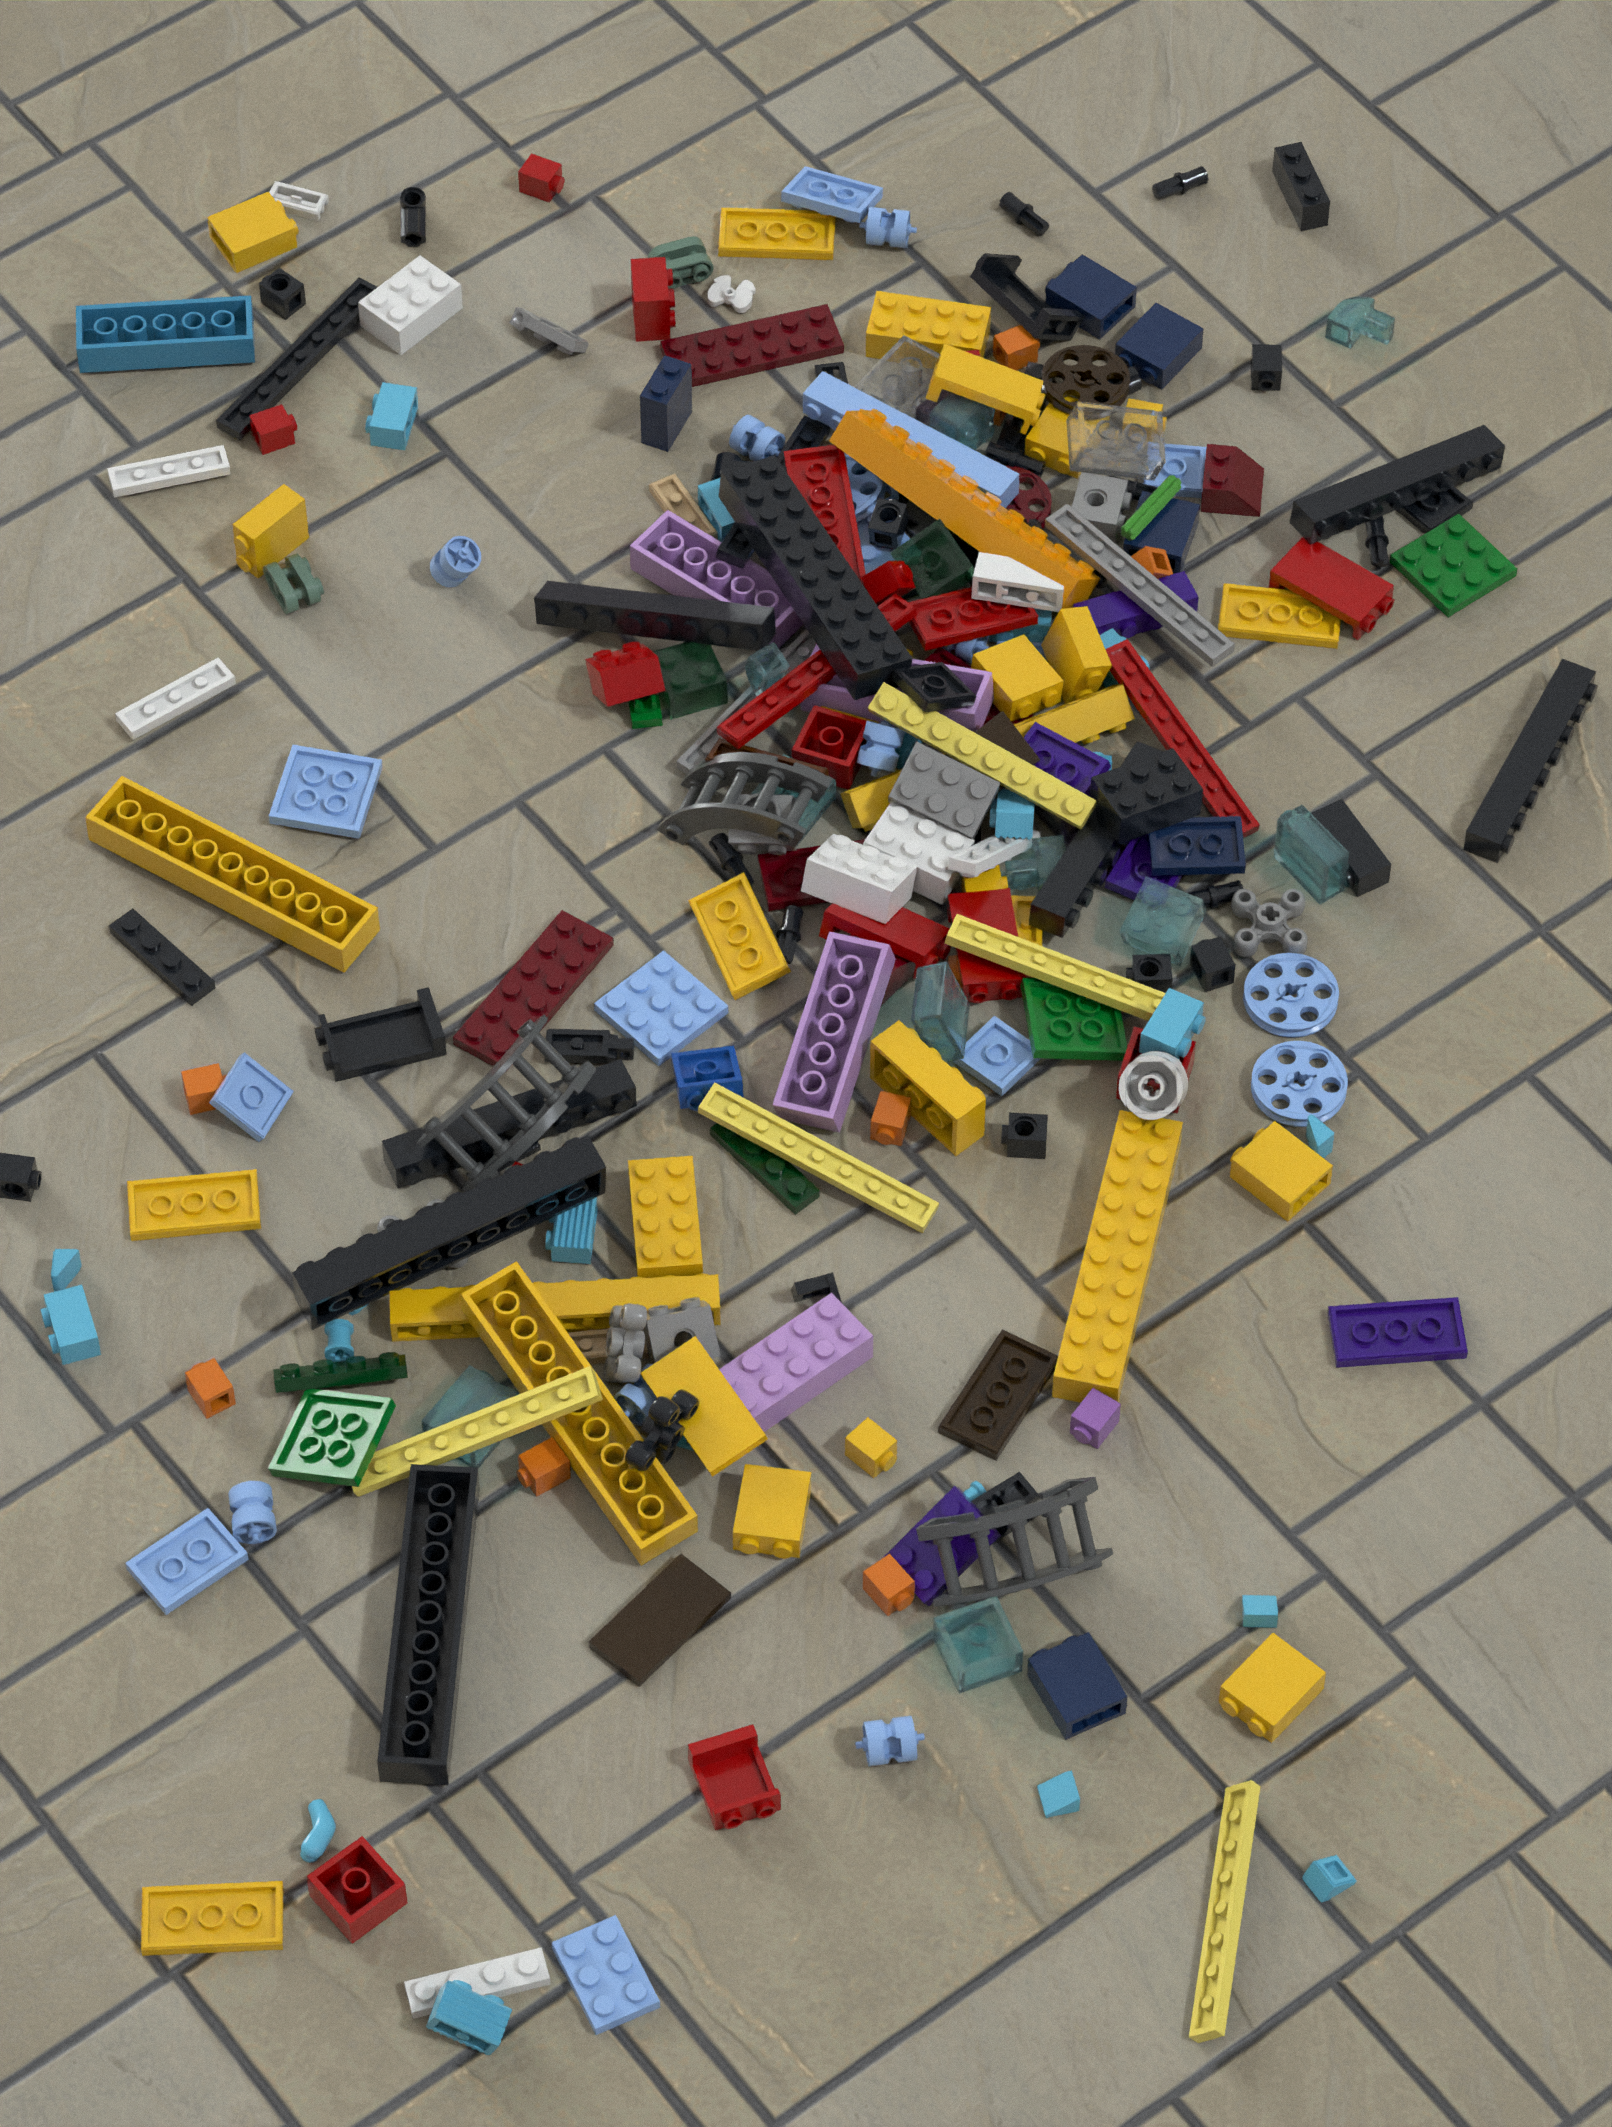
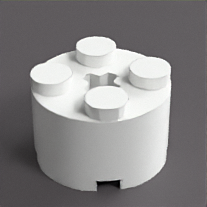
[1119,1051,1188,1120]

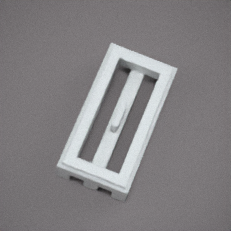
[269,181,329,221]

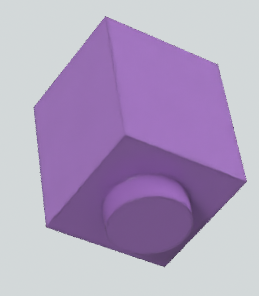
[1070,1388,1121,1449]

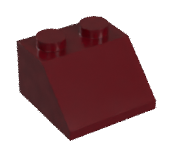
[1201,444,1264,517]

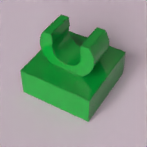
[628,694,663,729]

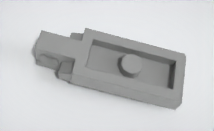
[510,307,589,355]

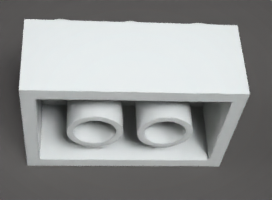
[358,255,463,355]
[863,801,975,905]
[801,834,918,924]

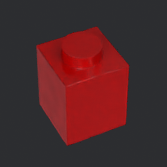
[518,153,565,203]
[249,404,298,455]
[861,560,916,605]

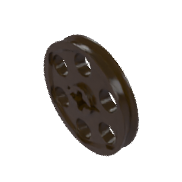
[1041,345,1130,417]

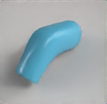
[300,1799,336,1863]

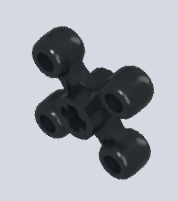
[625,1389,700,1471]

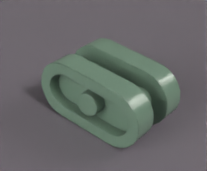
[648,236,714,289]
[263,553,324,614]

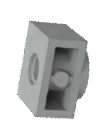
[1072,472,1132,543]
[728,793,799,855]
[643,1297,721,1364]

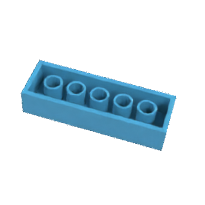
[76,295,255,373]

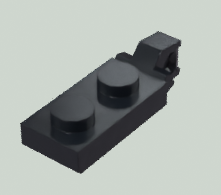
[544,1029,634,1063]

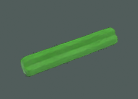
[1121,475,1182,541]

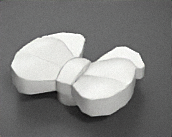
[708,275,756,313]

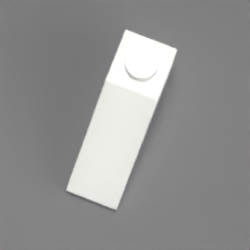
[971,552,1064,612]

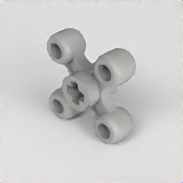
[1231,889,1308,957]
[603,1303,647,1384]

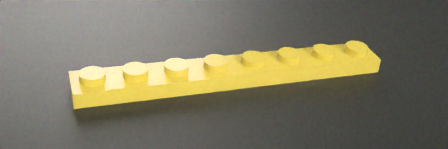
[868,682,1097,830]
[945,914,1166,1021]
[698,1082,939,1233]
[352,1366,603,1497]
[1189,1780,1261,2043]

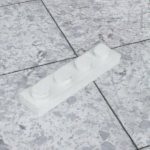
[107,445,231,498]
[115,657,236,740]
[948,830,1041,878]
[404,1947,551,2019]

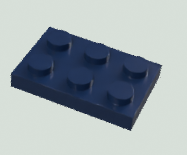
[1148,816,1246,876]

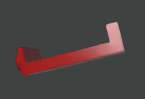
[1269,537,1394,640]
[947,888,1026,1003]
[819,903,952,981]

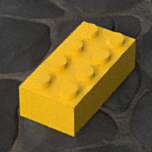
[866,291,991,367]
[870,1020,986,1156]
[628,1156,703,1278]

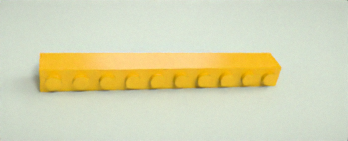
[840,684,1135,832]
[389,1273,721,1342]

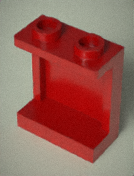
[688,1724,781,1831]

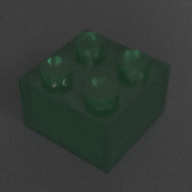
[890,519,975,599]
[652,642,728,720]

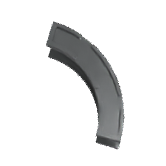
[657,752,833,848]
[417,1015,597,1192]
[916,1477,1113,1610]

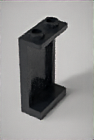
[970,253,1085,341]
[314,987,447,1082]

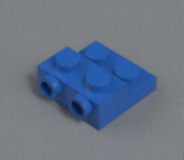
[671,1046,744,1111]

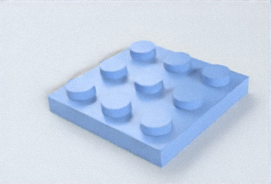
[269,745,383,839]
[594,950,729,1066]

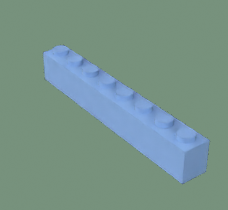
[803,371,1019,508]

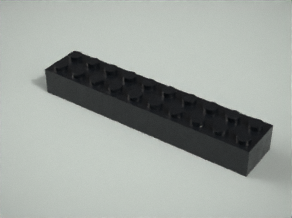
[718,456,913,700]
[292,1135,606,1330]
[377,1464,480,1785]

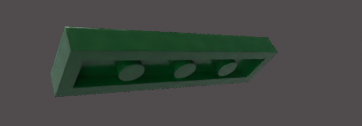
[710,1123,820,1215]
[273,1352,408,1393]

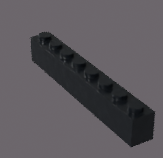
[1289,425,1505,545]
[534,581,776,652]
[1463,659,1598,863]
[1029,741,1163,938]
[382,1059,637,1189]

